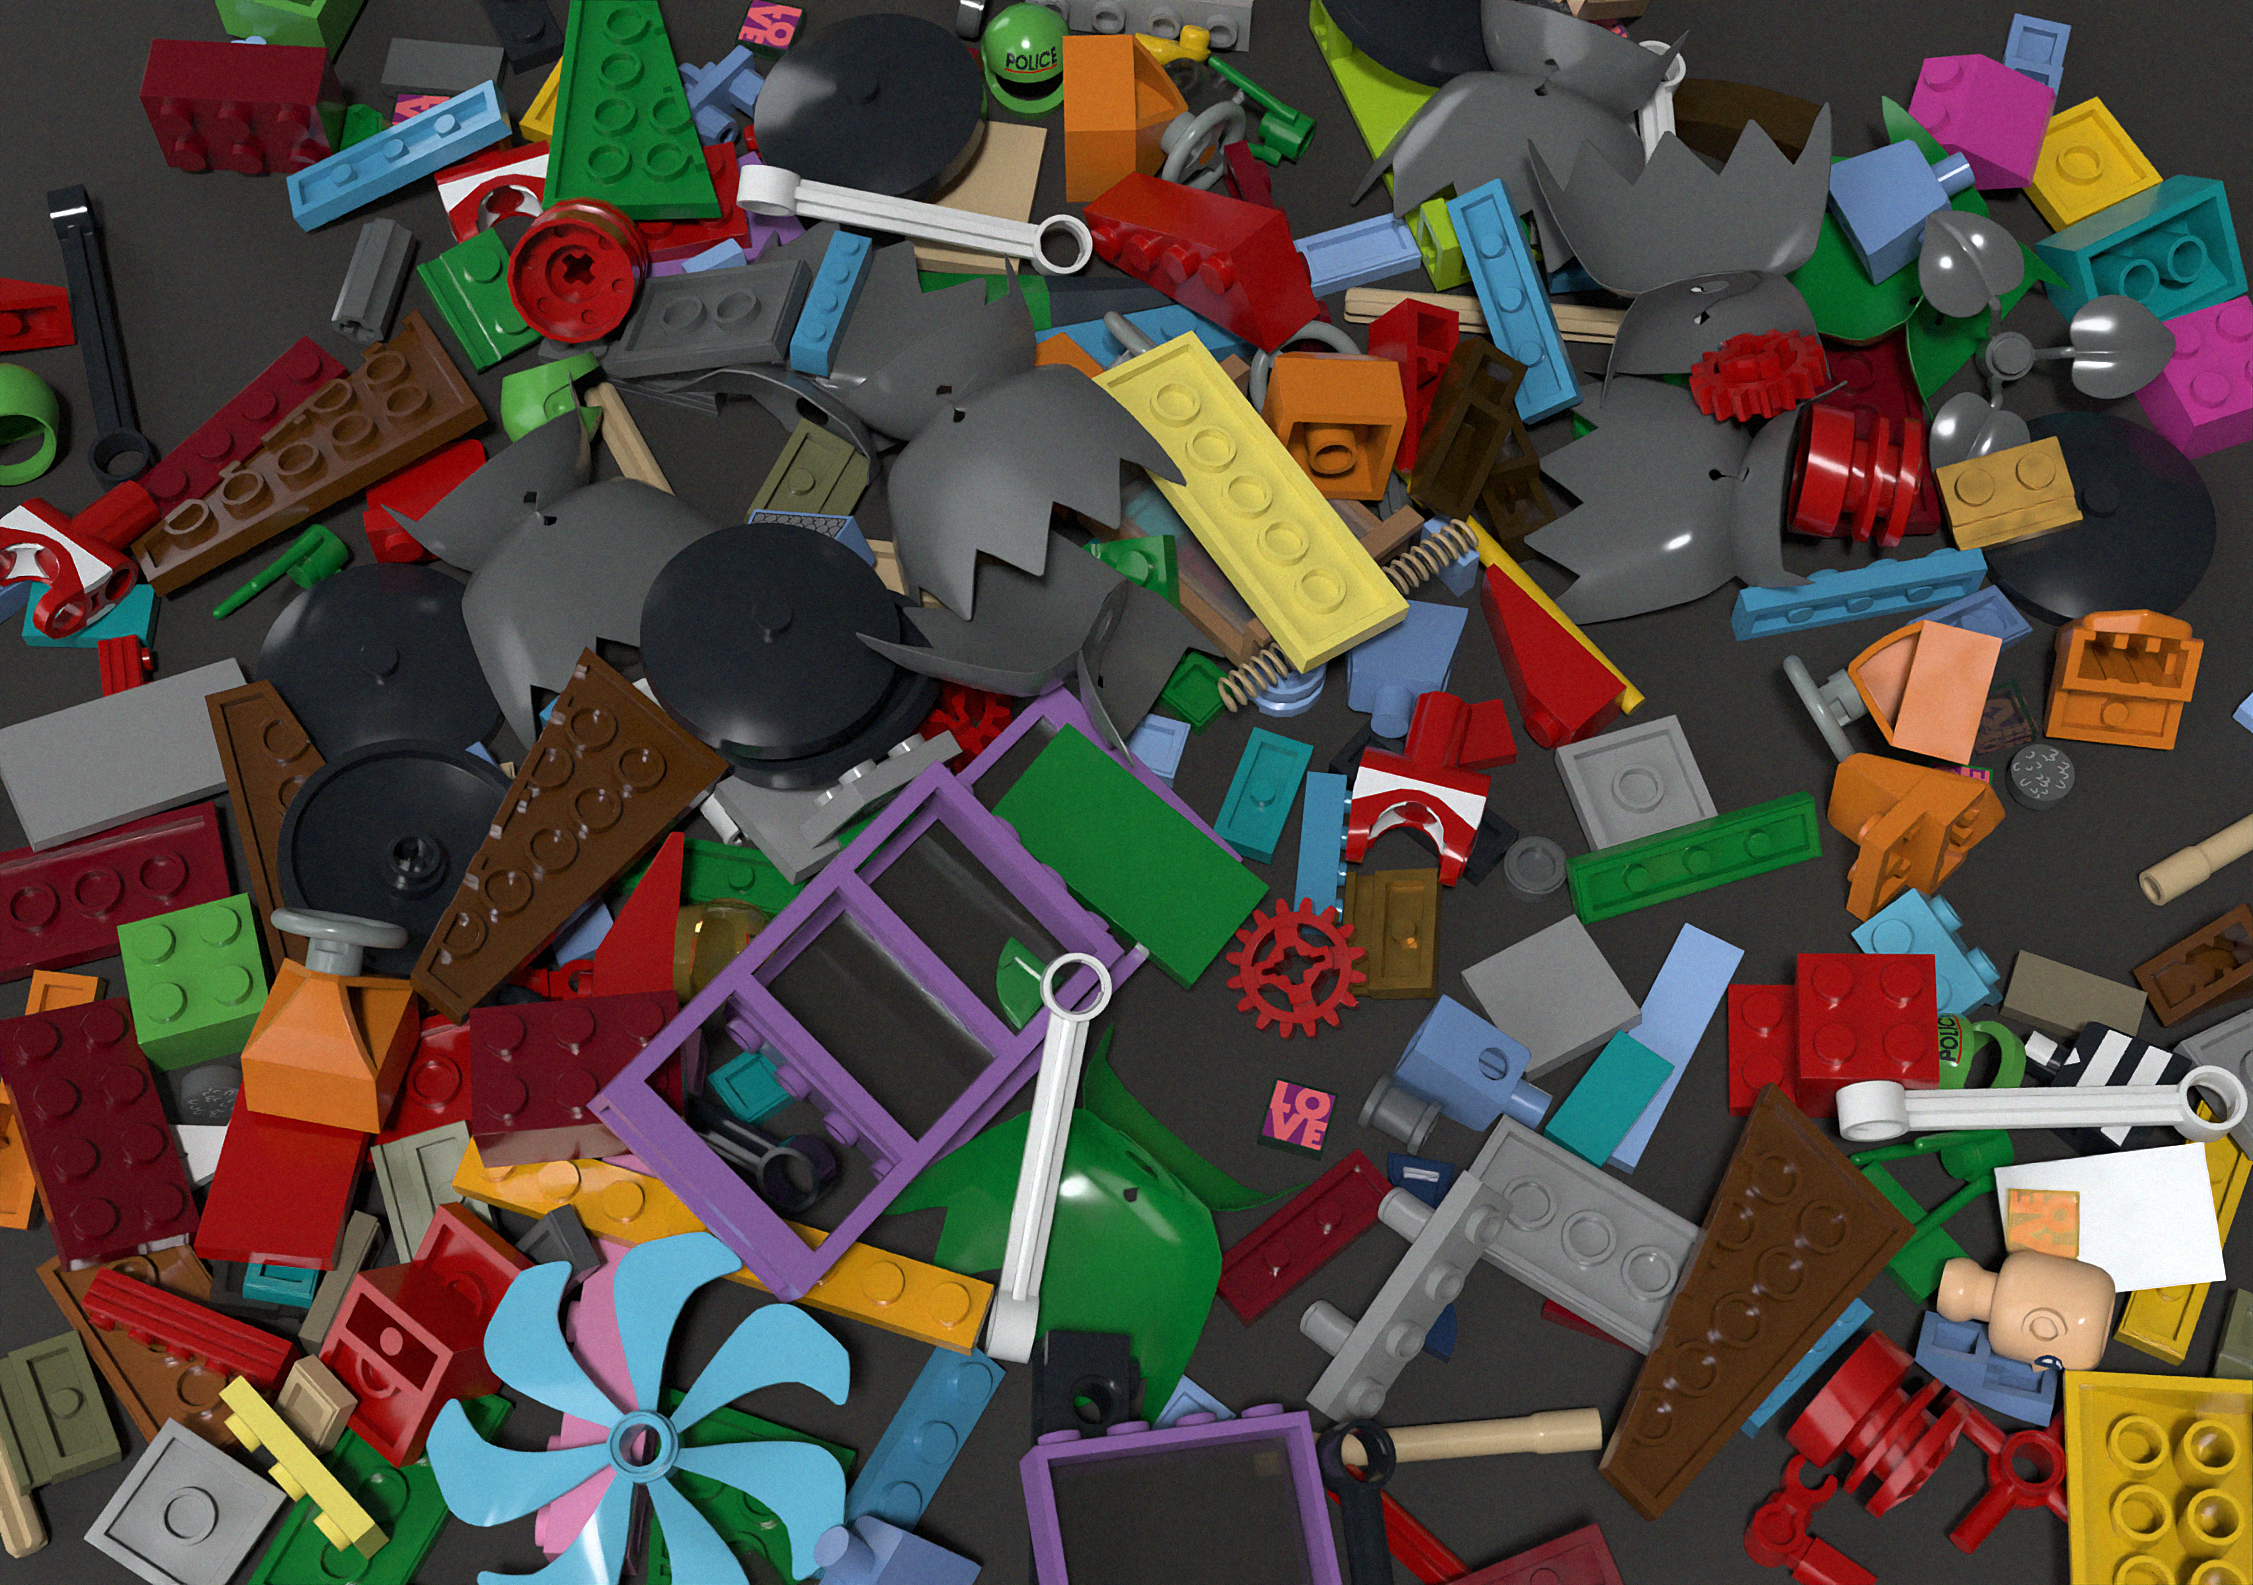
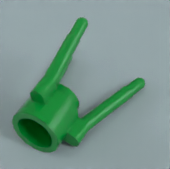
[1209,56,1318,167]
[213,524,349,619]
[1849,1129,2014,1253]

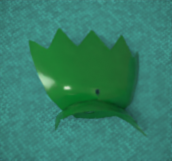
[1784,95,2073,422]
[880,1021,1309,1429]

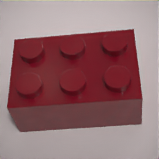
[139,38,348,174]
[469,990,691,1168]

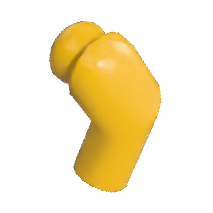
[1134,25,1211,69]

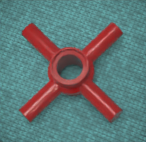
[1935,1389,2068,1555]

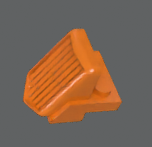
[2042,609,2204,750]
[1827,752,2006,923]

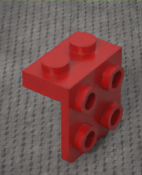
[363,439,487,564]

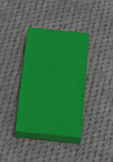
[990,722,1270,990]
[247,1394,515,1585]

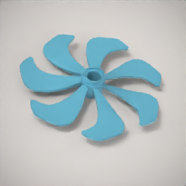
[426,1232,851,1585]

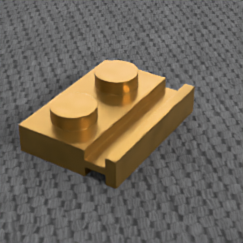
[1933,436,2083,552]
[1343,868,1443,1000]

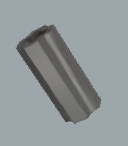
[331,218,416,346]

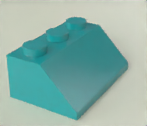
[2034,174,2249,325]

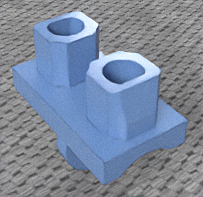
[677,45,765,147]

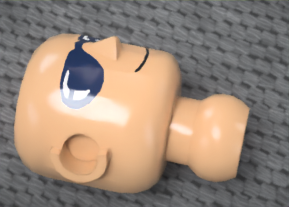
[1937,1250,2116,1372]

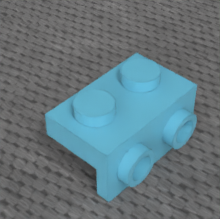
[1851,887,2004,1017]

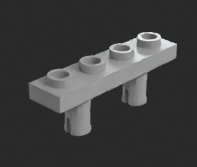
[1025,0,1254,52]
[1300,1170,1515,1424]

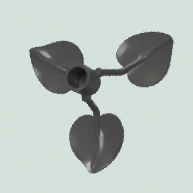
[1918,211,2176,492]

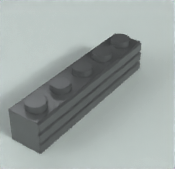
[538,336,729,419]

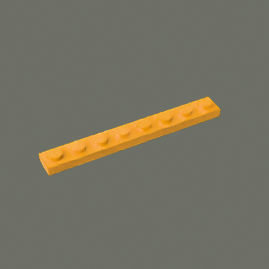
[451,1136,994,1357]

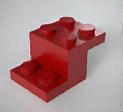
[1728,953,1940,1118]
[317,1202,536,1469]

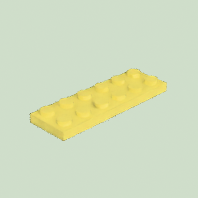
[1091,330,1410,674]

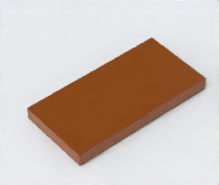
[35,1243,280,1455]

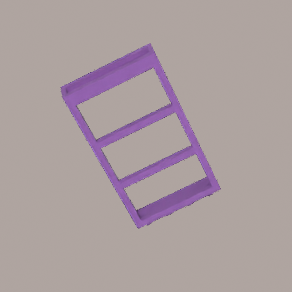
[586,759,1124,1304]

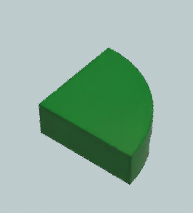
[340,104,394,152]
[995,936,1063,1032]

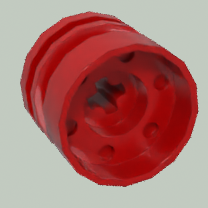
[506,196,649,344]
[1787,402,1923,549]
[1784,1328,1974,1520]

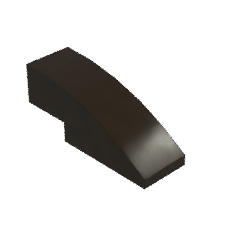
[1664,78,1833,165]
[1409,336,1528,526]
[1474,402,1558,564]

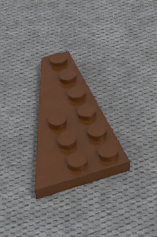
[130,308,488,598]
[410,646,730,1028]
[204,679,442,1020]
[1598,1081,1917,1523]

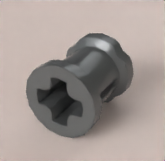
[1357,1073,1445,1157]

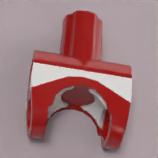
[433,135,550,245]
[0,480,161,639]
[1345,691,1492,887]

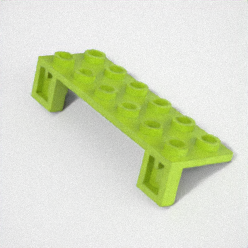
[1309,0,1543,292]

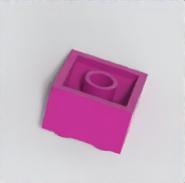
[1908,54,2056,190]

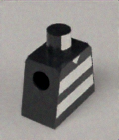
[2024,1021,2193,1157]

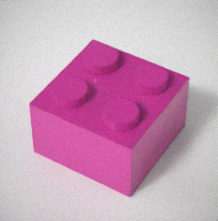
[2134,295,2253,460]

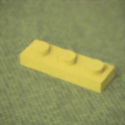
[219,1375,389,1560]

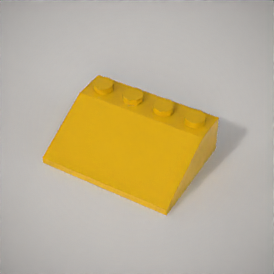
[2063,1370,2253,1585]

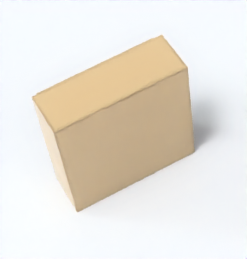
[273,1354,358,1457]

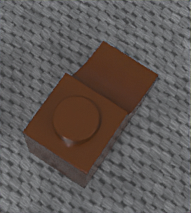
[2133,903,2253,1029]

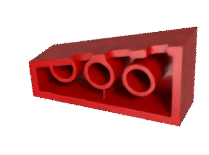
[1082,171,1320,353]

